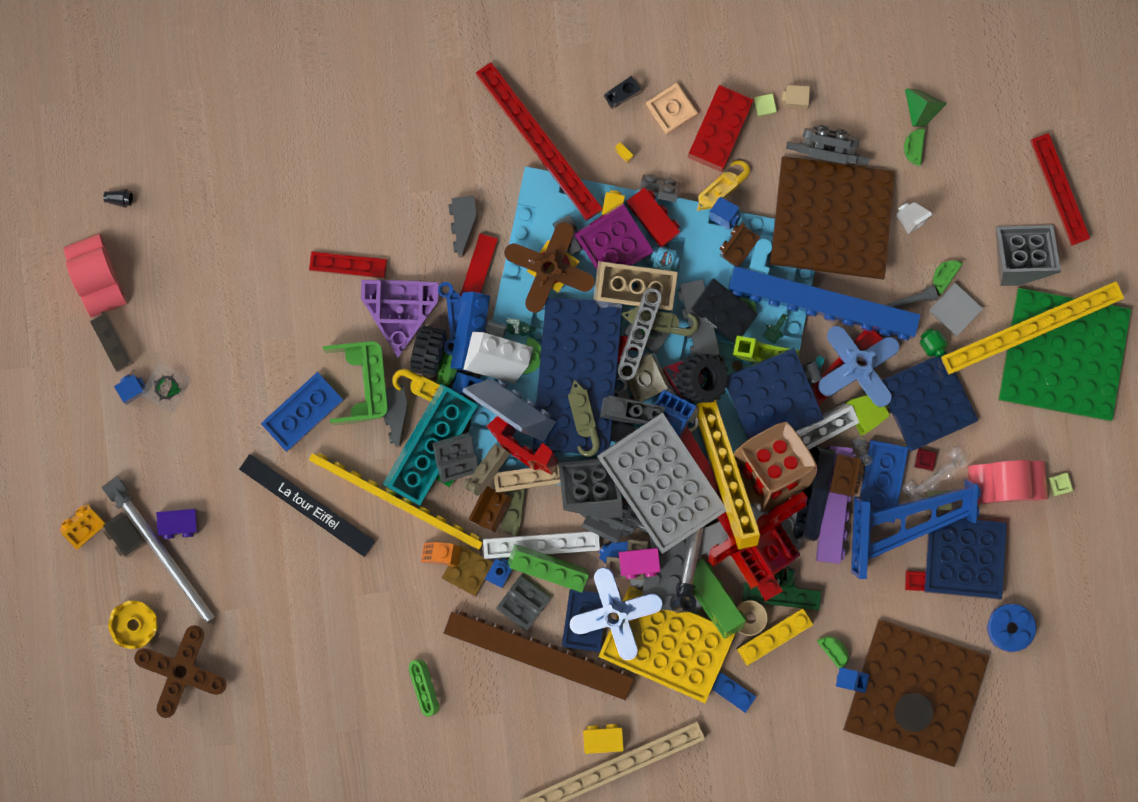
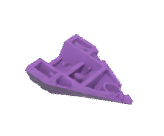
[361,280,439,357]

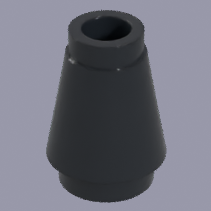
[103,189,133,208]

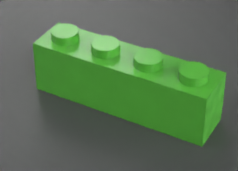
[508,544,589,592]
[693,559,746,639]

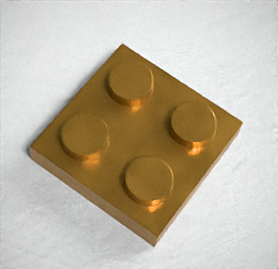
[442,545,493,596]

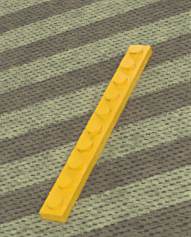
[941,281,1125,375]
[309,452,483,550]

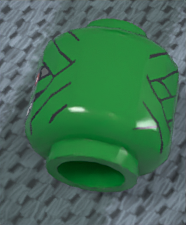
[919,328,948,358]

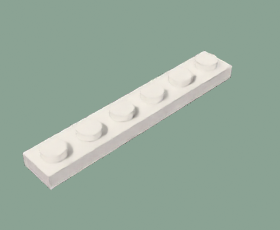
[483,531,600,559]

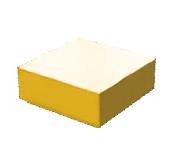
[615,142,633,163]

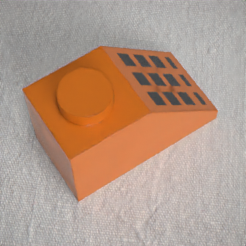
[421,542,461,567]

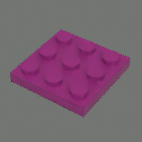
[574,203,654,269]

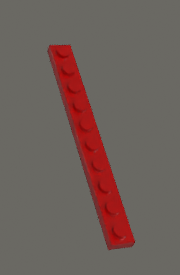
[476,62,603,221]
[680,426,782,601]

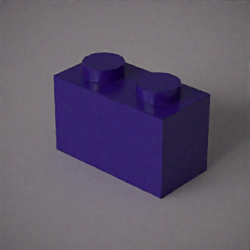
[156,509,199,539]

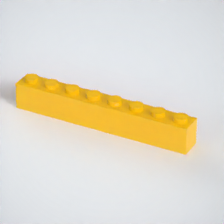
[696,400,760,549]

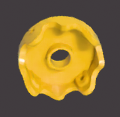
[108,601,158,649]

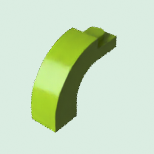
[733,336,800,363]

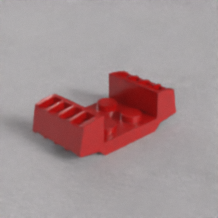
[486,416,558,475]
[730,523,800,589]

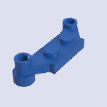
[438,282,462,355]

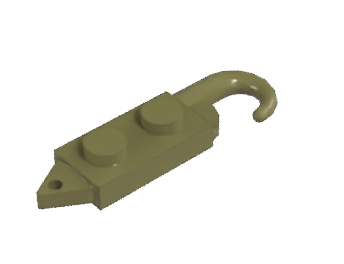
[622,307,699,336]
[568,380,600,457]
[501,489,525,537]

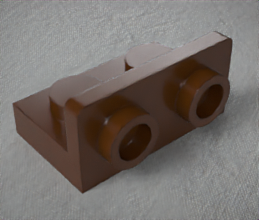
[719,222,760,267]
[829,454,864,497]
[469,486,512,532]

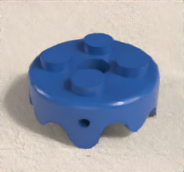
[986,603,1037,652]

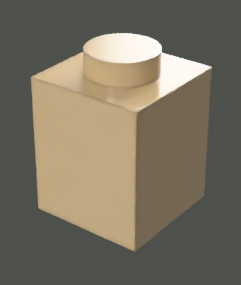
[781,85,810,109]

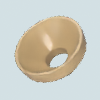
[736,600,767,636]

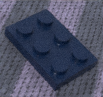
[562,589,603,652]

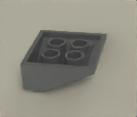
[996,225,1061,286]
[558,459,623,519]

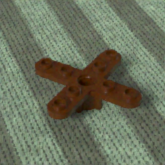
[504,222,595,313]
[134,625,227,718]

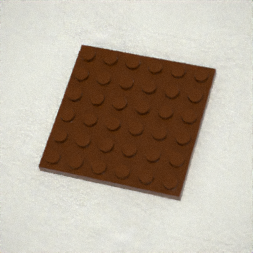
[770,156,895,280]
[843,619,989,767]

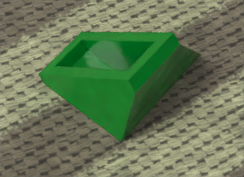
[905,89,947,127]

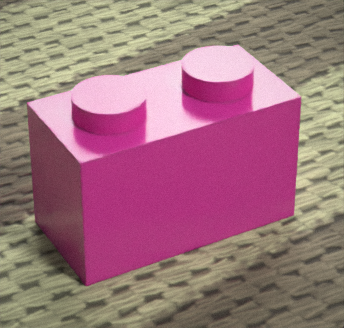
[619,548,661,579]

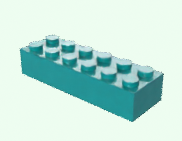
[383,384,478,506]

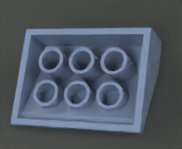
[462,379,556,441]

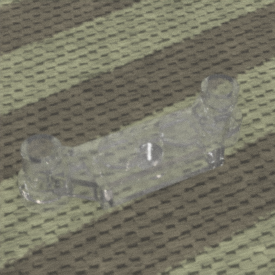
[901,445,969,501]

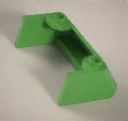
[323,341,388,425]

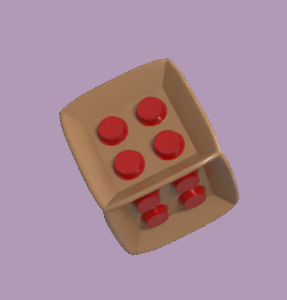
[734,422,817,513]

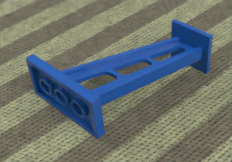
[851,479,981,579]

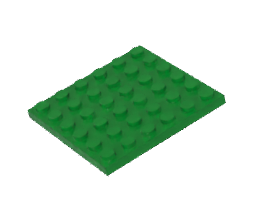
[998,288,1131,422]

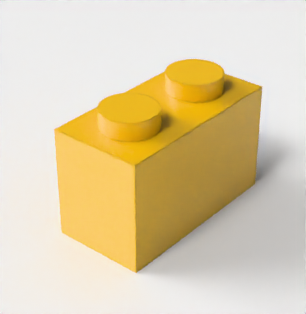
[583,724,624,754]

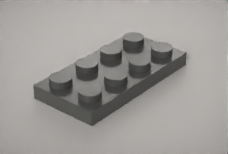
[642,536,690,611]

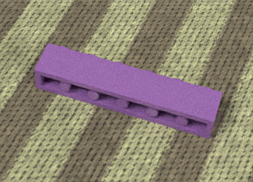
[816,446,855,564]

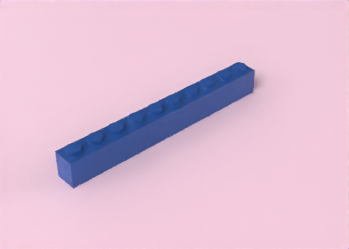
[728,266,920,341]

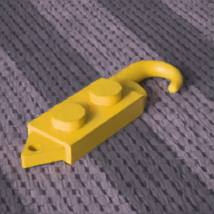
[697,160,750,211]
[392,369,440,401]

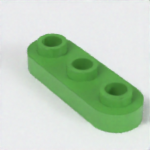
[409,659,439,717]

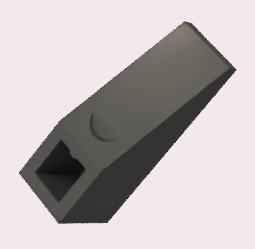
[448,196,477,258]
[383,385,408,447]
[600,396,665,424]

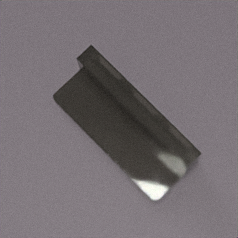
[90,311,134,372]

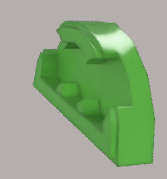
[903,129,925,167]
[933,260,963,295]
[522,337,541,375]
[436,350,457,386]
[817,636,849,668]

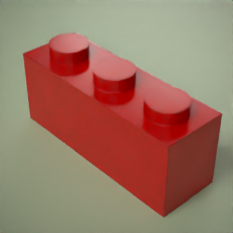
[626,187,680,247]

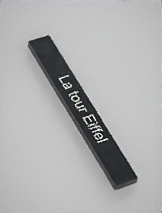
[239,454,375,557]

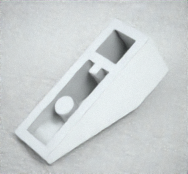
[896,202,932,234]

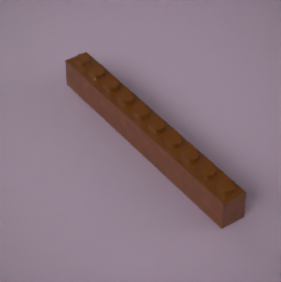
[443,610,634,700]

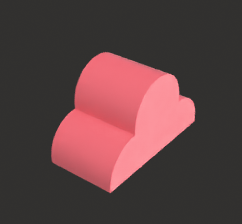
[64,233,127,318]
[968,460,1048,504]

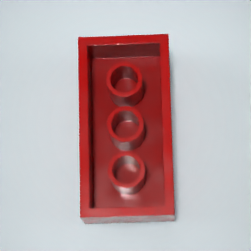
[687,85,754,172]

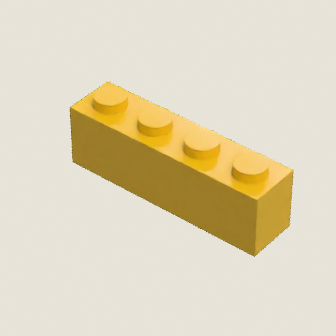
[736,608,813,666]

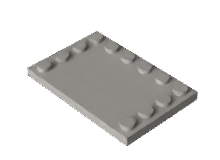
[597,412,726,554]

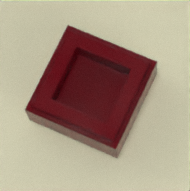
[914,448,937,472]

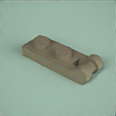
[463,444,510,496]

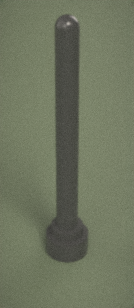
[884,285,938,308]

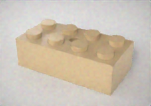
[593,261,678,310]

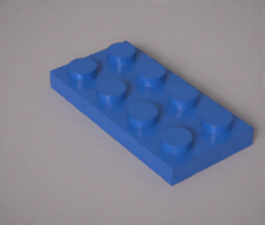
[261,372,344,452]
[860,440,908,523]

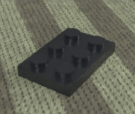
[691,278,758,345]

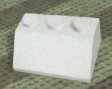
[464,332,533,384]

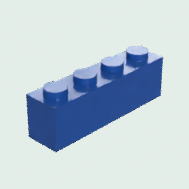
[450,292,490,372]

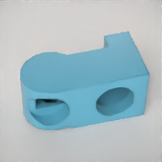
[749,239,772,275]

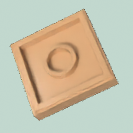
[645,82,698,135]

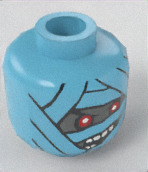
[650,246,680,271]

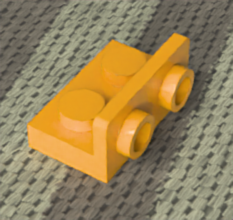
[59,504,106,550]

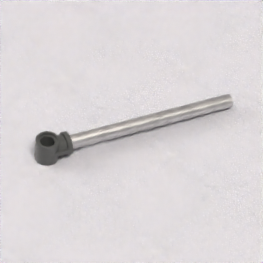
[102,476,215,623]

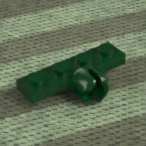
[742,567,822,610]

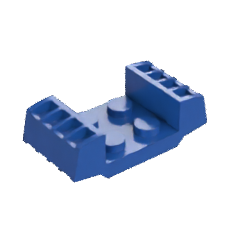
[643,390,699,438]

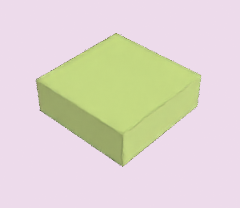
[754,94,777,117]
[1048,473,1073,496]

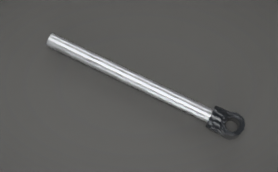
[670,451,713,613]

